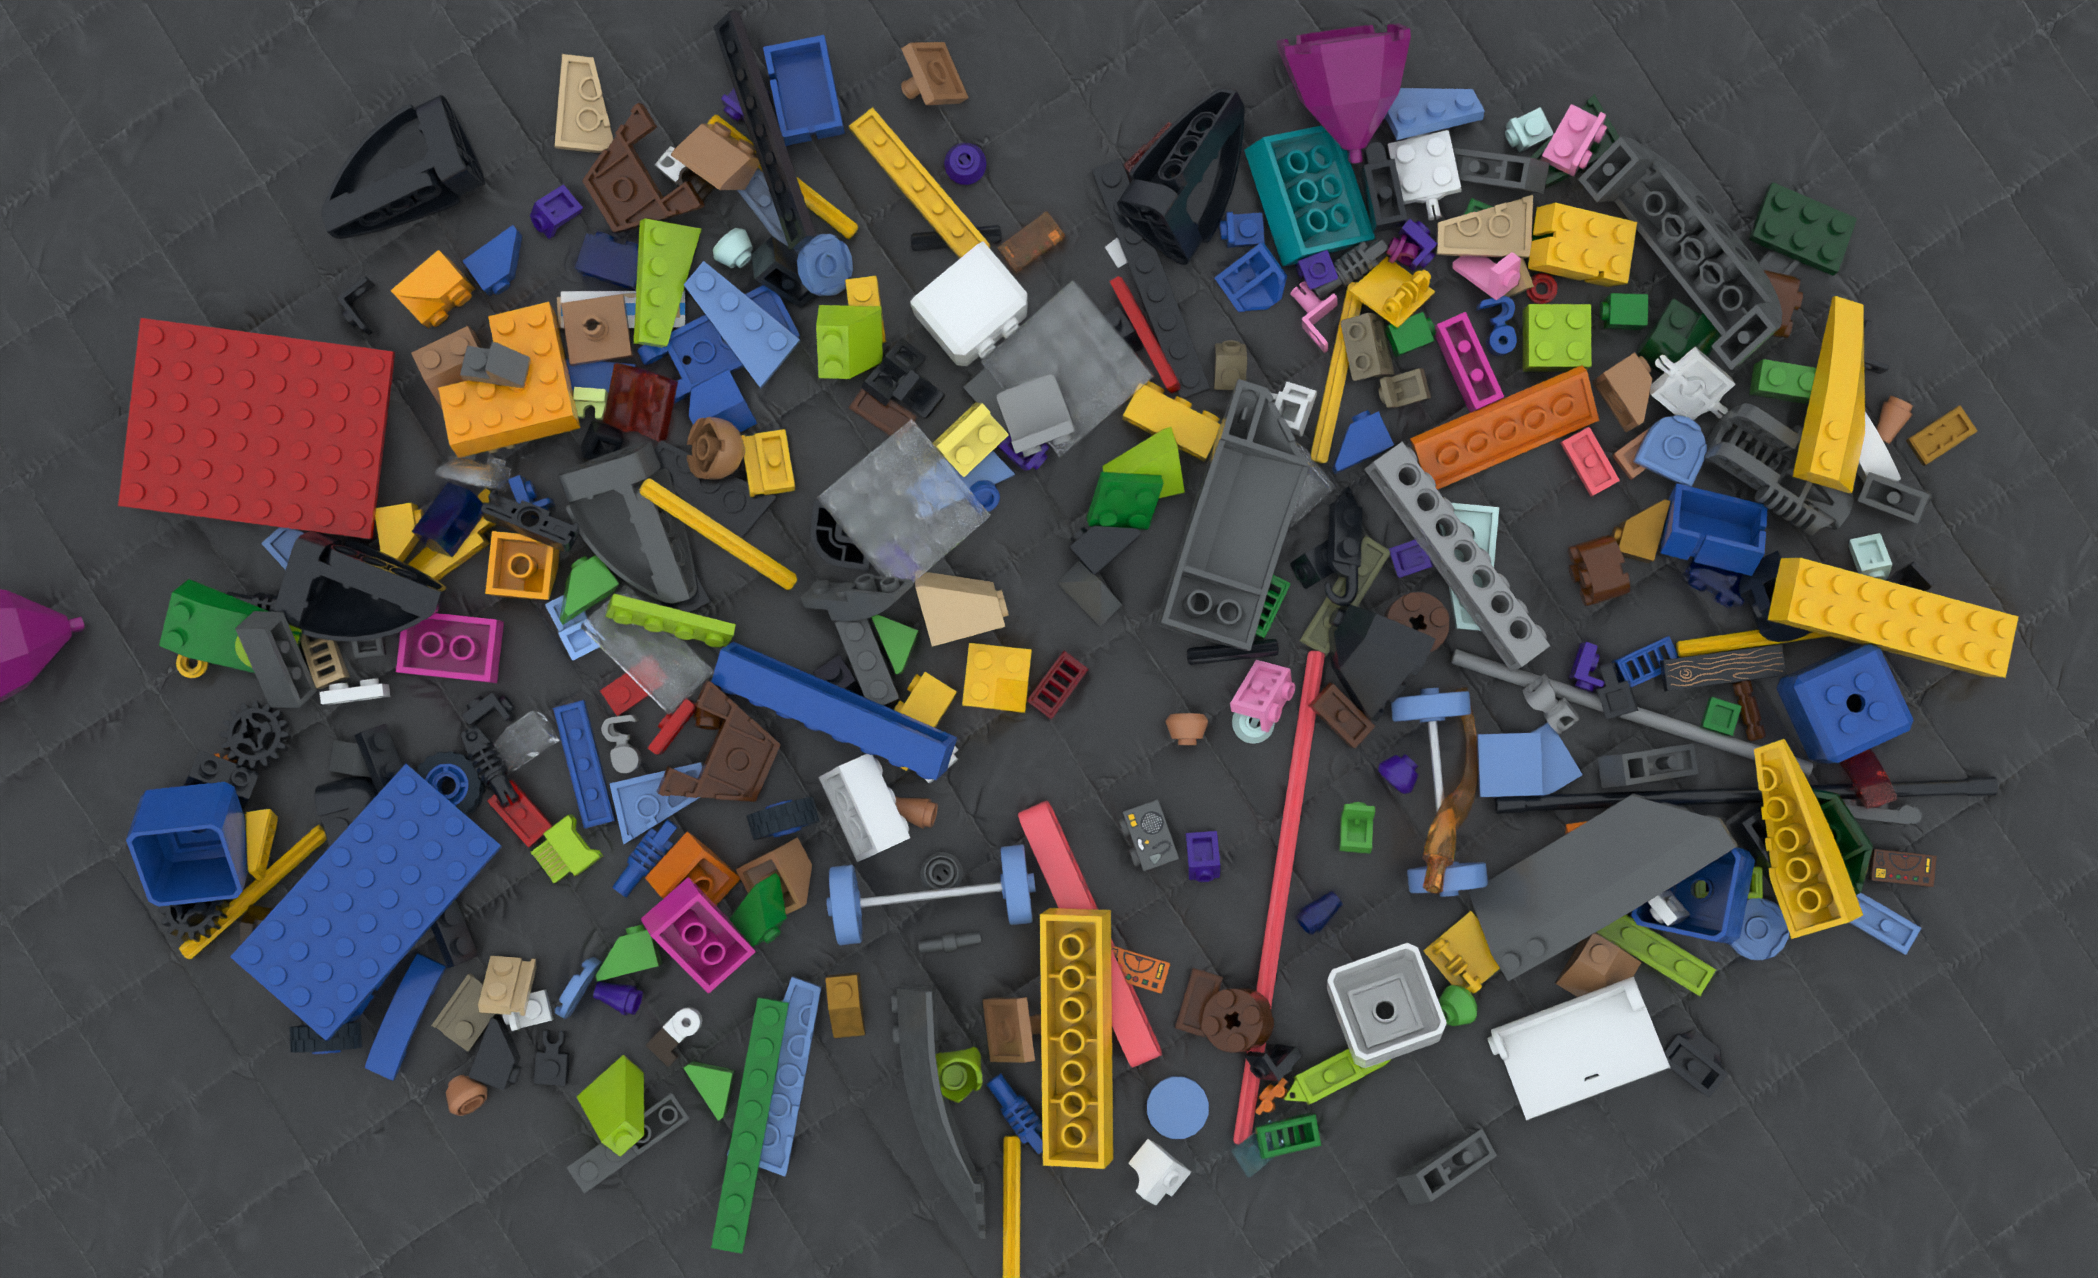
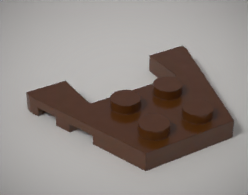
[582,103,705,233]
[656,680,781,802]

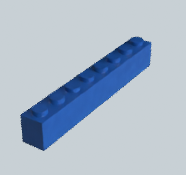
[711,642,957,780]

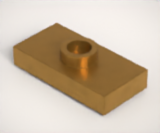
[1906,405,1977,466]

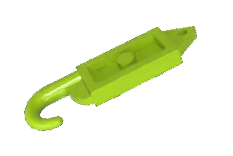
[1283,1048,1391,1105]

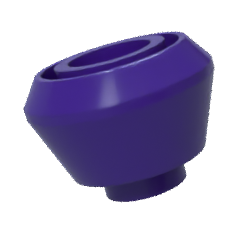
[944,143,986,185]
[1378,754,1419,794]

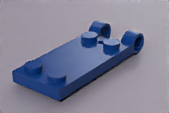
[637,285,801,406]

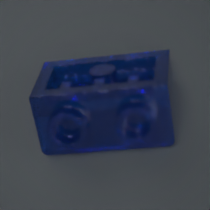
[1682,557,1745,609]

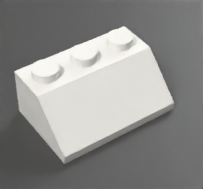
[819,754,910,862]

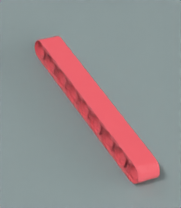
[1018,800,1162,1068]

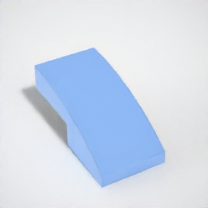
[545,595,601,661]

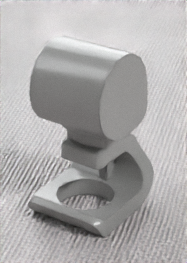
[1522,673,1580,734]
[601,715,642,773]

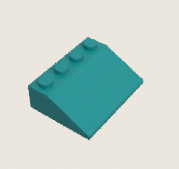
[1244,126,1376,267]

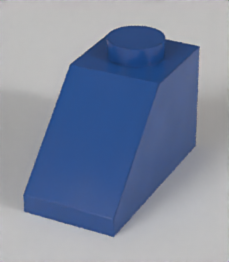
[463,225,522,296]
[1332,410,1394,474]

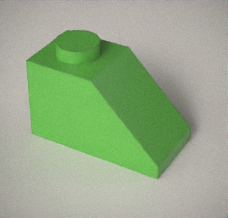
[559,555,619,625]
[596,924,663,982]

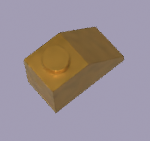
[1611,499,1671,563]
[826,972,865,1038]

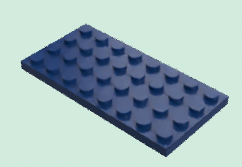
[230,764,502,1041]

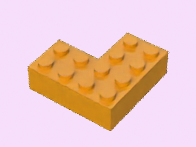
[438,302,580,458]

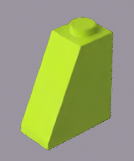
[1102,427,1185,498]
[577,1055,644,1157]

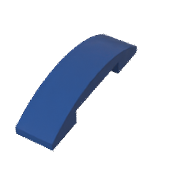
[365,953,447,1081]

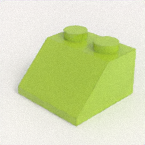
[816,305,883,379]

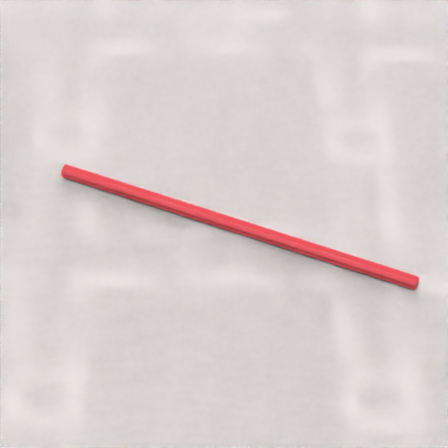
[1233,650,1325,1146]

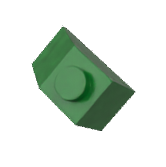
[729,873,787,947]

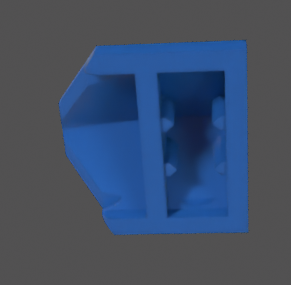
[1214,242,1287,312]
[689,369,757,432]

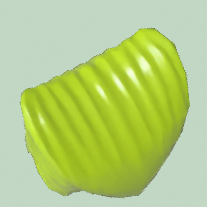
[936,1046,982,1103]

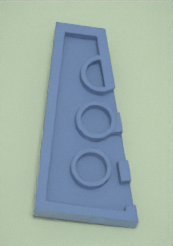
[684,261,801,389]

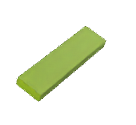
[1595,915,1716,996]

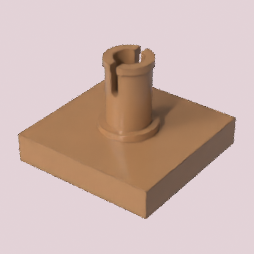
[901,42,969,105]
[561,294,633,366]
[982,997,1041,1063]

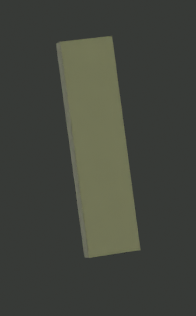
[1299,535,1390,657]

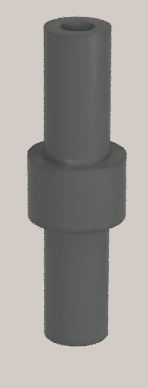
[918,931,982,954]

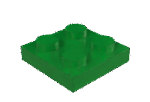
[1087,472,1164,530]

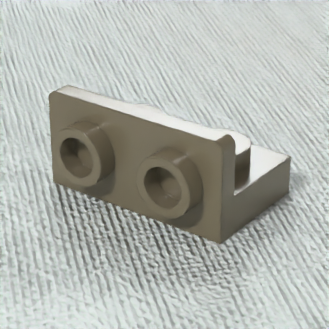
[1341,313,1395,381]

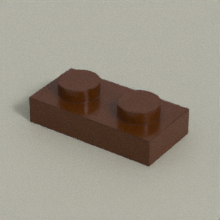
[1308,683,1375,749]

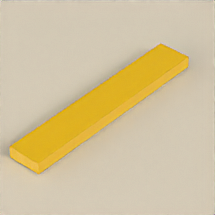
[849,107,990,259]

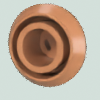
[1166,713,1208,745]
[446,1075,488,1116]

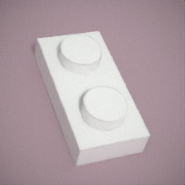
[320,679,391,705]
[1648,890,1690,926]

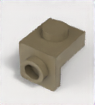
[1214,340,1247,390]
[1378,368,1431,409]

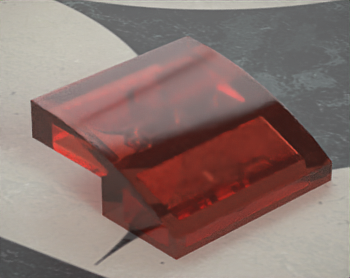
[603,363,678,442]

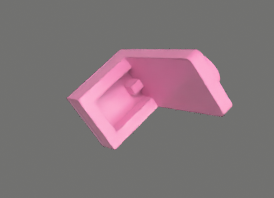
[1452,252,1521,300]

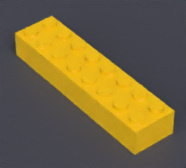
[1768,558,2018,678]
[1040,908,1113,1169]

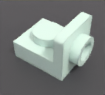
[1505,107,1554,153]
[1848,533,1892,580]

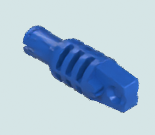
[612,819,677,898]
[986,1073,1043,1154]

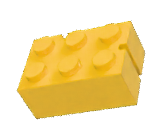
[1528,203,1637,287]

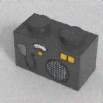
[1119,799,1179,871]

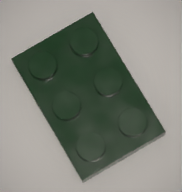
[1749,182,1857,276]

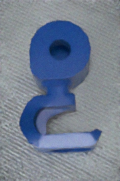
[1476,296,1517,356]

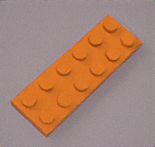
[1410,365,1599,490]

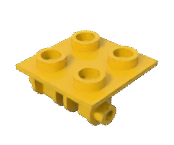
[1349,256,1435,328]
[1423,911,1500,994]

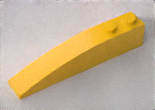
[1792,296,1865,493]
[1754,739,1863,939]

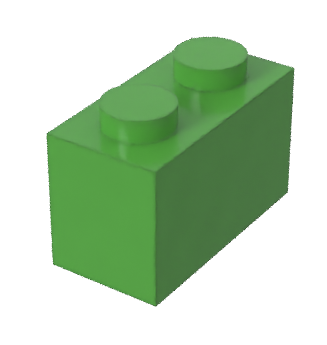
[1749,359,1817,404]

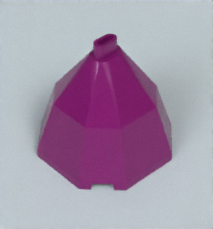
[1277,23,1411,163]
[0,589,84,703]

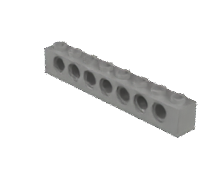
[1365,442,1550,672]

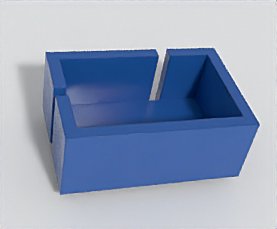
[763,35,845,146]
[1660,483,1768,576]

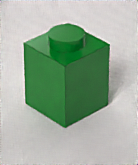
[1600,293,1648,330]
[1385,312,1436,358]

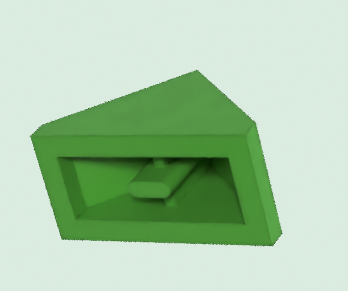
[871,615,919,675]
[684,1061,736,1121]

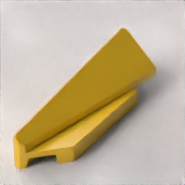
[408,488,496,581]

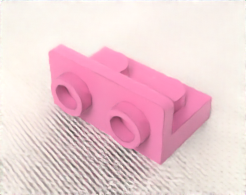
[1541,104,1608,177]
[1230,660,1295,732]

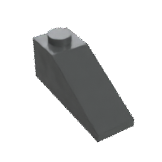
[1453,148,1550,194]
[1597,743,1698,788]
[1396,1128,1497,1206]

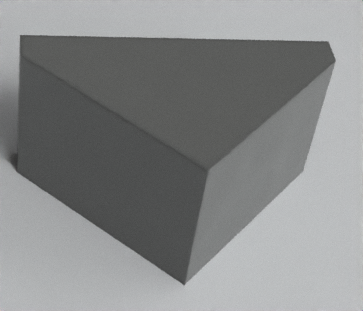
[329,740,371,777]

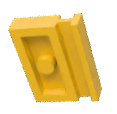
[741,429,795,497]

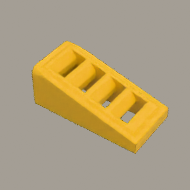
[245,809,278,880]

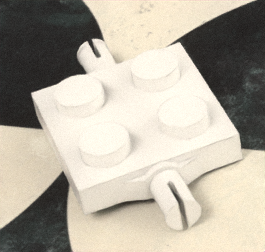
[1388,130,1461,220]
[1650,347,1736,420]

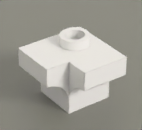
[1271,382,1317,437]
[1128,1139,1191,1205]

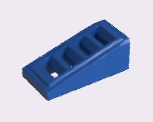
[1612,636,1679,687]

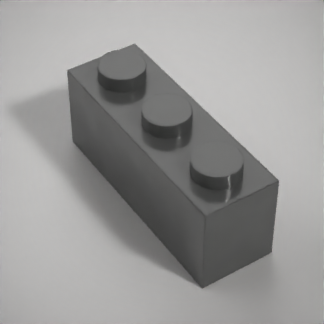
[235,611,317,708]
[835,618,901,706]

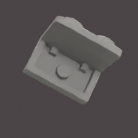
[997,374,1075,457]

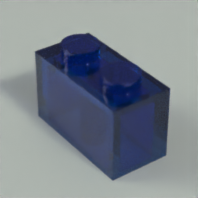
[575,231,639,291]
[411,482,484,557]

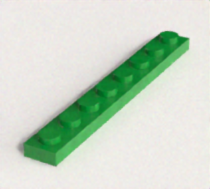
[711,997,790,1254]

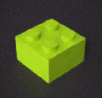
[1522,304,1592,372]

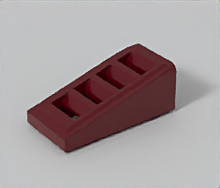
[1027,651,1089,720]

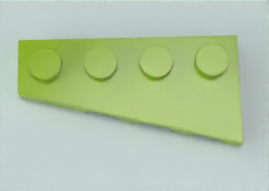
[634,218,701,348]

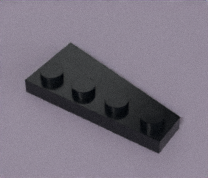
[654,440,777,539]

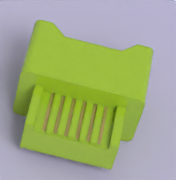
[531,814,604,883]

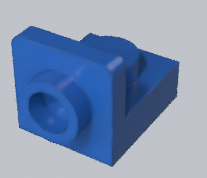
[1220,212,1265,248]
[508,475,555,519]

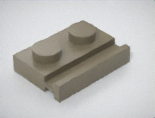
[431,973,496,1052]

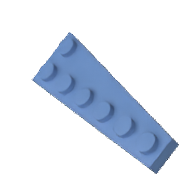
[727,976,822,1176]

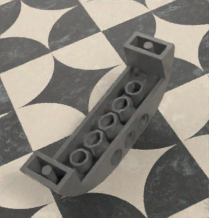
[1578,136,1782,370]

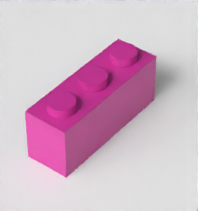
[1434,312,1504,413]

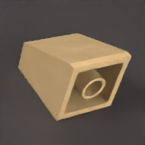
[913,571,1009,647]

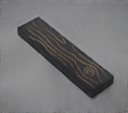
[1660,644,1787,691]

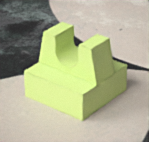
[573,387,609,420]

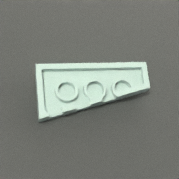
[1439,503,1499,631]

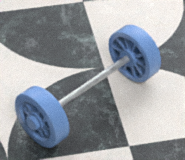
[1391,688,1488,897]
[827,844,1036,945]

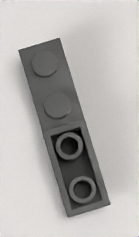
[801,574,913,621]
[566,1093,690,1194]

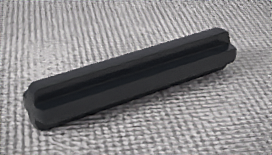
[910,225,1002,251]
[1187,639,1279,665]

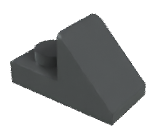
[460,342,531,389]

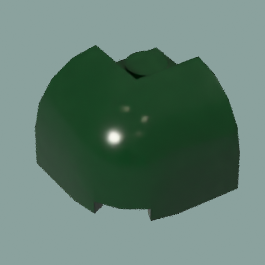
[1636,298,1721,374]

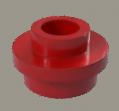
[1526,273,1558,304]

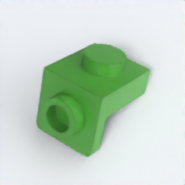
[1339,802,1375,854]

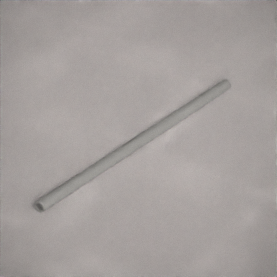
[1451,649,1813,777]

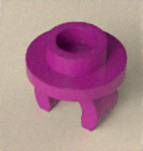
[1386,234,1420,266]

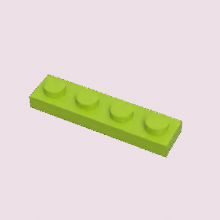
[605,594,736,647]

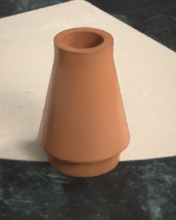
[1876,396,1913,444]
[895,796,938,829]

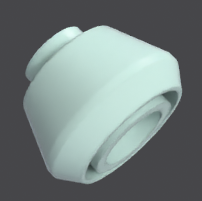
[713,228,753,268]
[1232,712,1275,744]

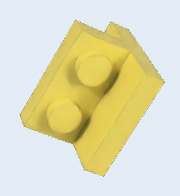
[931,402,1009,477]

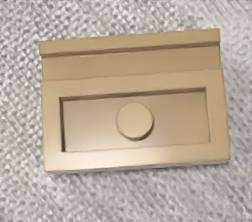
[478,956,537,1016]

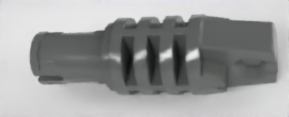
[1312,238,1389,299]

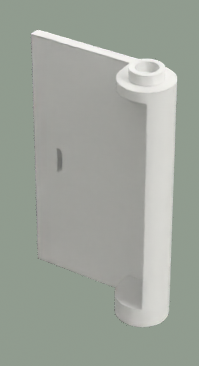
[1487,976,1670,1120]

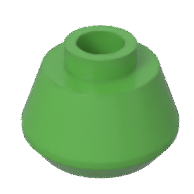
[1438,985,1478,1026]

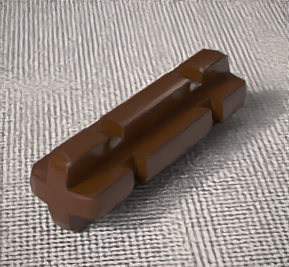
[1733,680,1766,741]

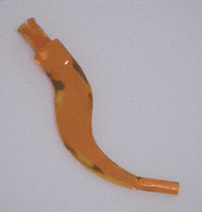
[1422,687,1478,893]

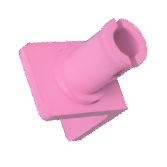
[1290,281,1338,353]

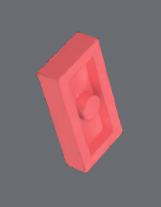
[1560,427,1620,497]

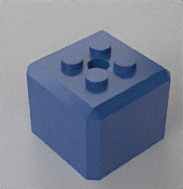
[1776,644,1914,763]
[126,782,248,907]
[1631,847,1755,944]

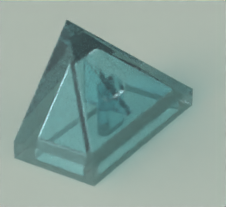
[1231,1120,1284,1178]

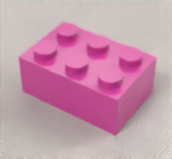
[396,613,504,683]
[641,877,756,994]

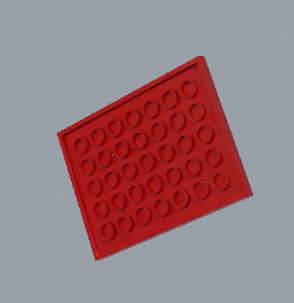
[118,318,395,539]

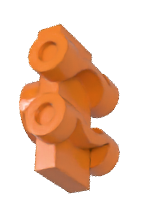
[1254,1077,1289,1116]

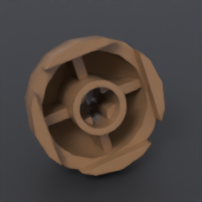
[687,417,745,480]

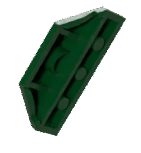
[1812,789,1873,895]

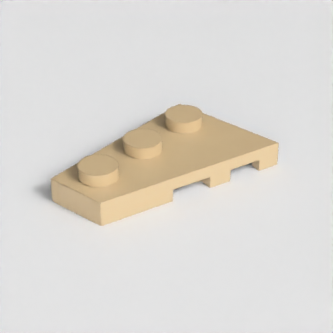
[555,54,613,153]
[1436,195,1533,258]

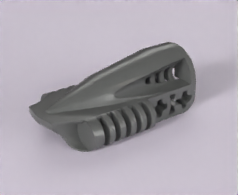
[1704,403,1856,536]

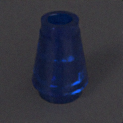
[1295,891,1343,936]

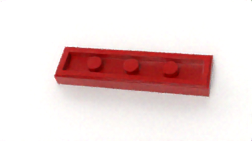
[1109,276,1181,394]

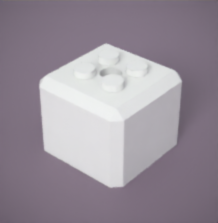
[910,241,1028,366]
[1327,943,1447,1068]

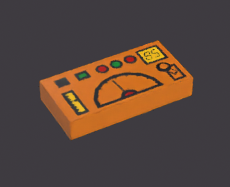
[1112,946,1170,993]

